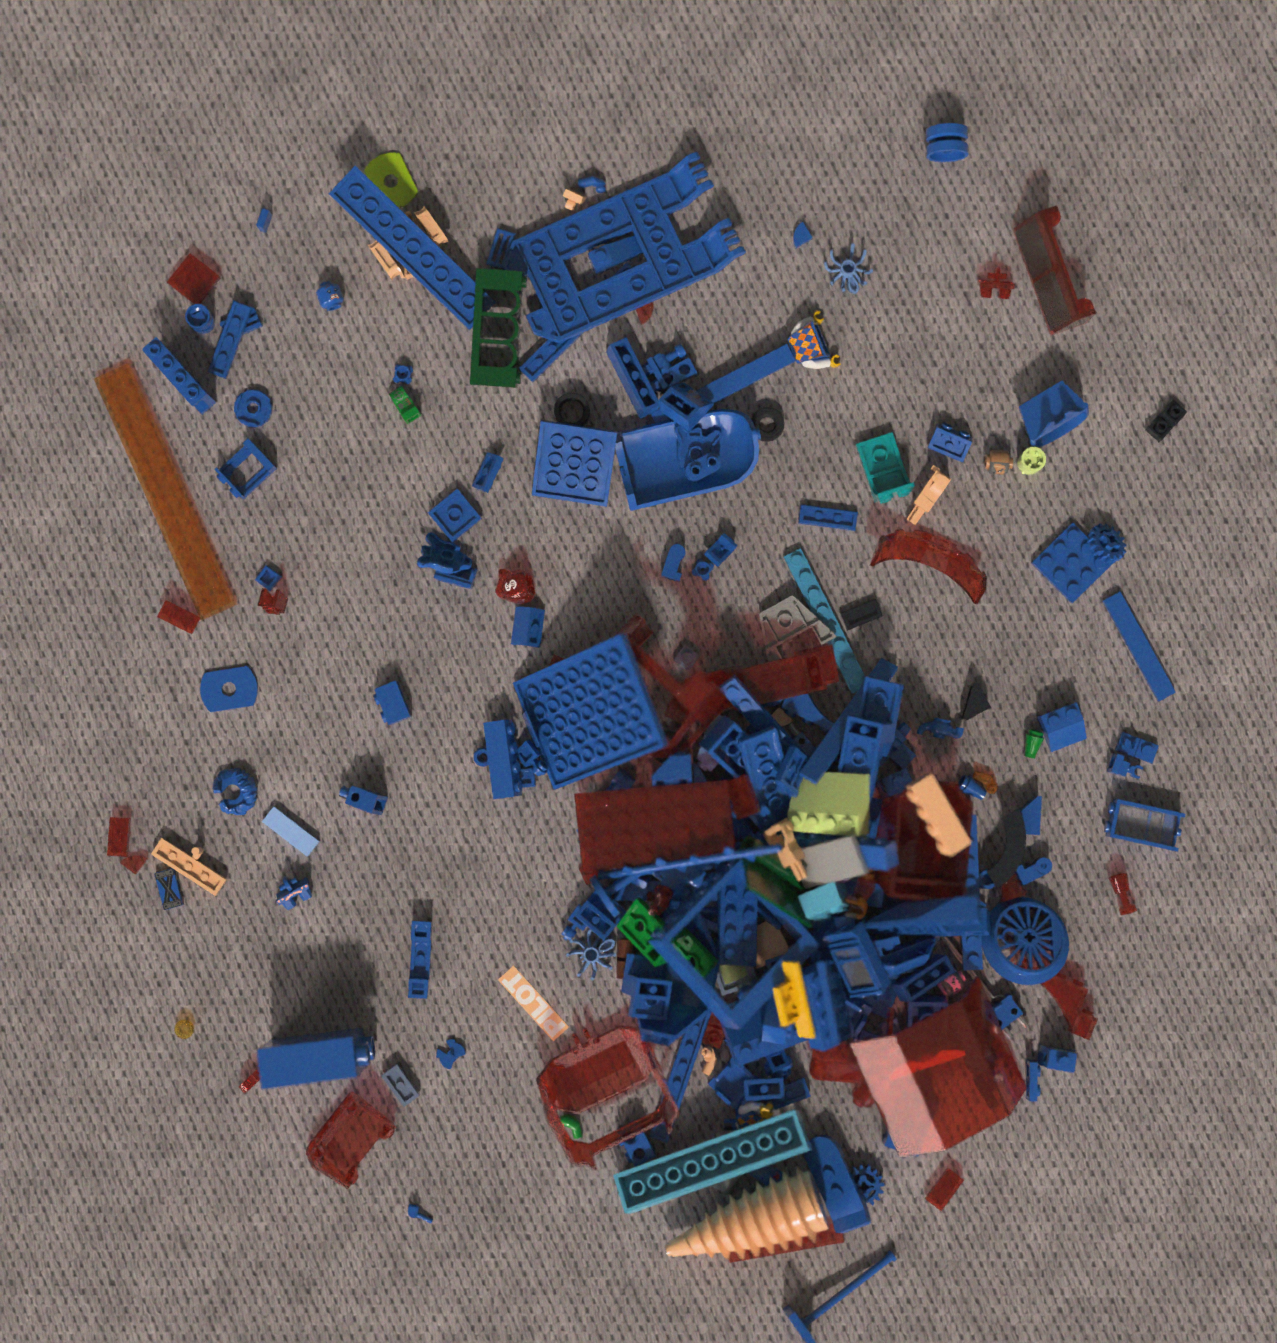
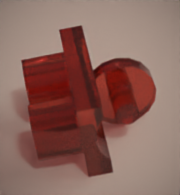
[977,267,1015,299]

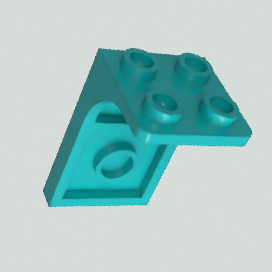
[856,432,915,504]

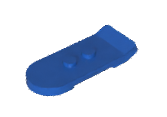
[804,1135,871,1234]

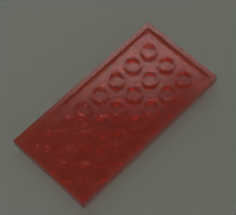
[574,780,736,871]

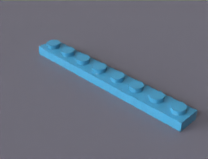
[783,548,865,694]

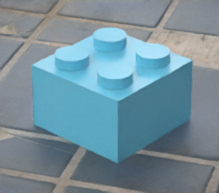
[798,881,850,922]

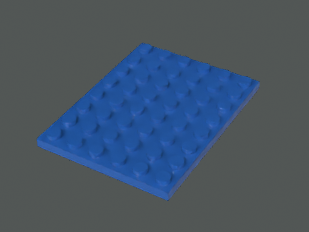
[513,633,668,790]

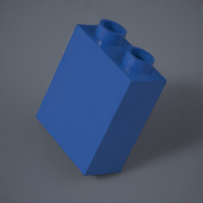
[257,1027,376,1089]

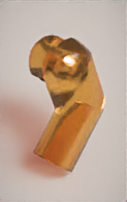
[973,770,998,794]

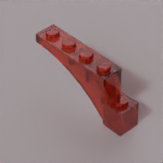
[1012,958,1098,1040]

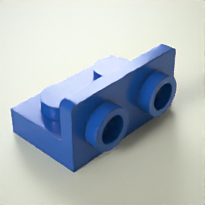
[928,423,973,462]

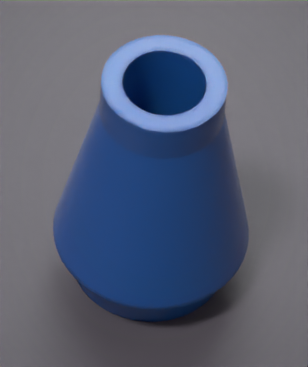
[957,775,987,800]

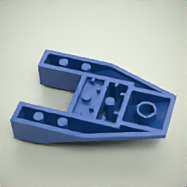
[863,894,990,937]

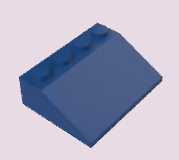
[719,1000,808,1066]

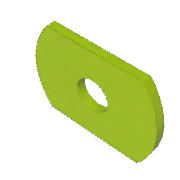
[364,153,418,208]

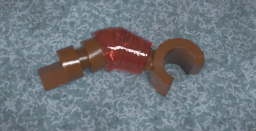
[845,868,877,919]

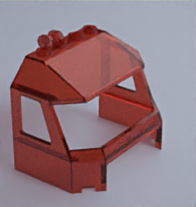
[615,613,731,758]
[536,1025,680,1171]

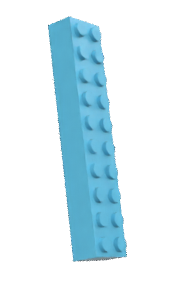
[613,1110,812,1214]

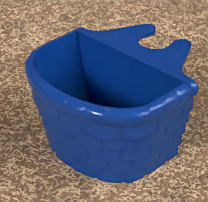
[1019,380,1089,447]

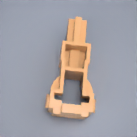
[906,465,951,525]
[763,818,808,881]

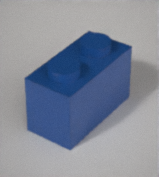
[373,680,412,725]

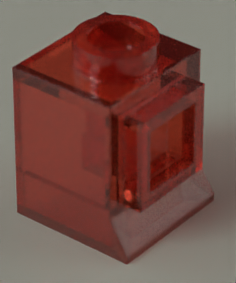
[257,588,288,615]

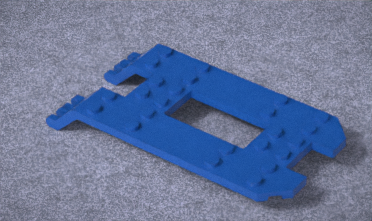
[503,152,746,343]

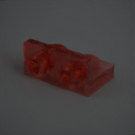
[725,774,761,820]

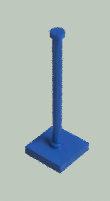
[782,1250,897,1343]

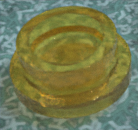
[174,1019,194,1039]

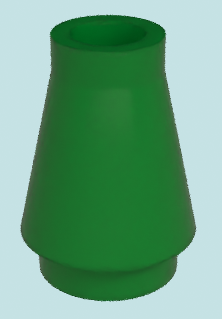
[1024,729,1044,759]

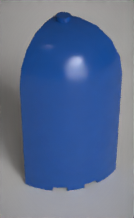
[615,409,761,511]

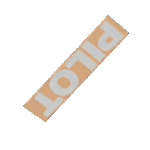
[498,965,569,1041]

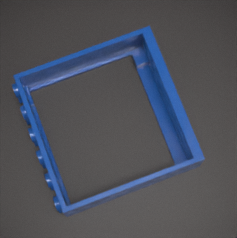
[648,858,819,1029]

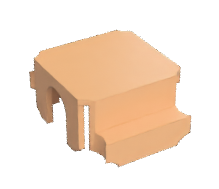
[368,207,449,281]

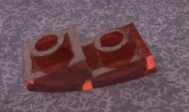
[702,1013,725,1049]

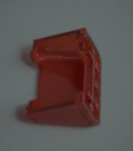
[306,1092,396,1189]

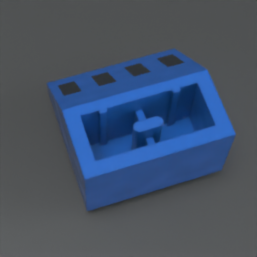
[659,382,714,432]

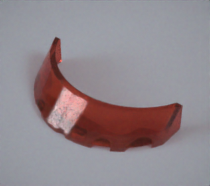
[869,529,987,604]

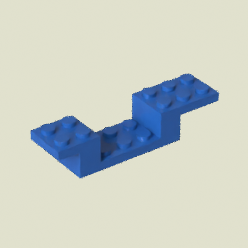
[838,677,904,838]

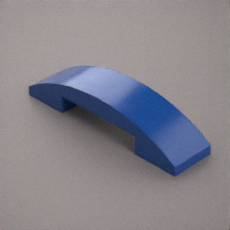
[408,920,432,999]

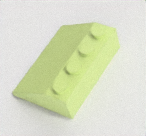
[788,772,870,836]

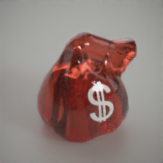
[495,569,536,604]

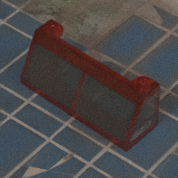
[1013,205,1096,336]

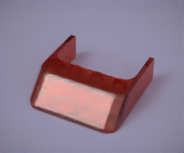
[809,1007,894,1085]

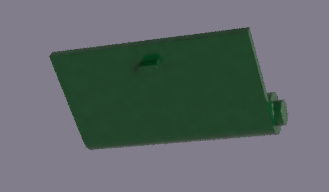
[740,836,816,928]

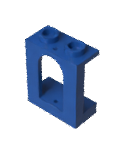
[214,438,277,499]

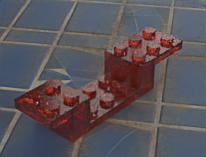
[683,644,839,716]

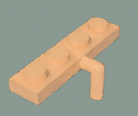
[151,838,227,896]

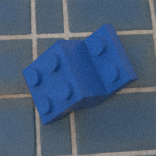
[621,953,672,1021]

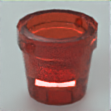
[1000,873,1027,902]

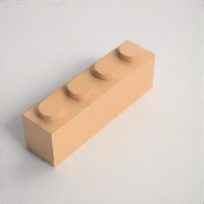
[905,774,971,856]

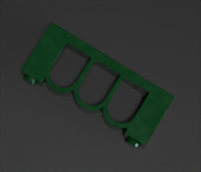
[470,268,527,388]

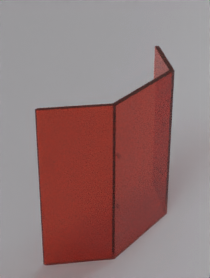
[849,976,1027,1157]

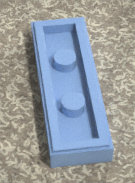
[262,806,320,857]

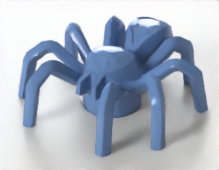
[824,243,873,294]
[566,930,616,980]

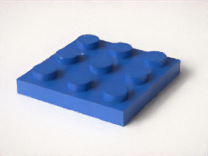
[1031,523,1113,604]

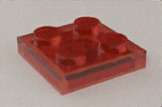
[166,253,221,304]

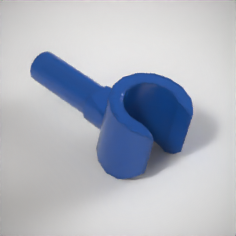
[408,1204,433,1224]

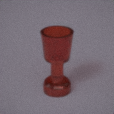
[1108,873,1137,915]

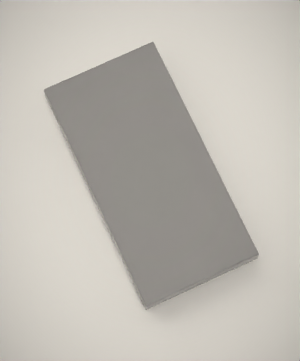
[800,834,869,889]

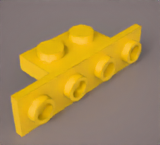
[773,961,816,1038]

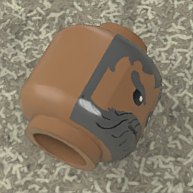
[984,449,1013,475]

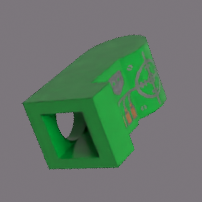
[389,386,422,425]

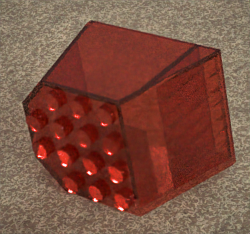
[871,780,973,900]

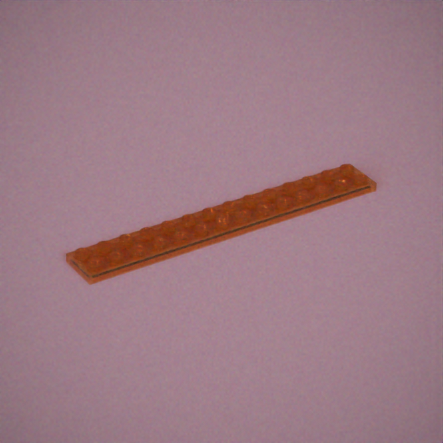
[94,363,237,621]

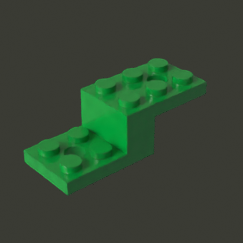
[616,897,718,980]

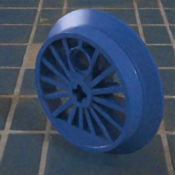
[982,897,1069,985]

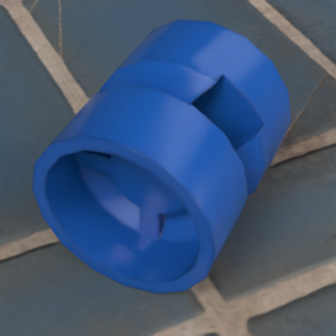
[185,304,215,334]

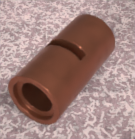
[616,939,636,979]

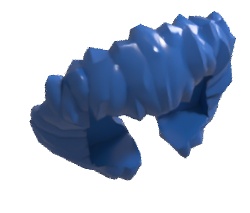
[212,768,258,815]

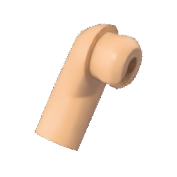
[701,1046,718,1076]

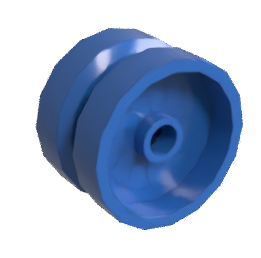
[926,123,969,162]

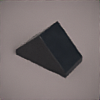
[961,682,991,721]

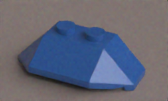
[859,936,936,979]

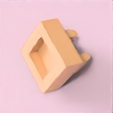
[563,188,586,210]

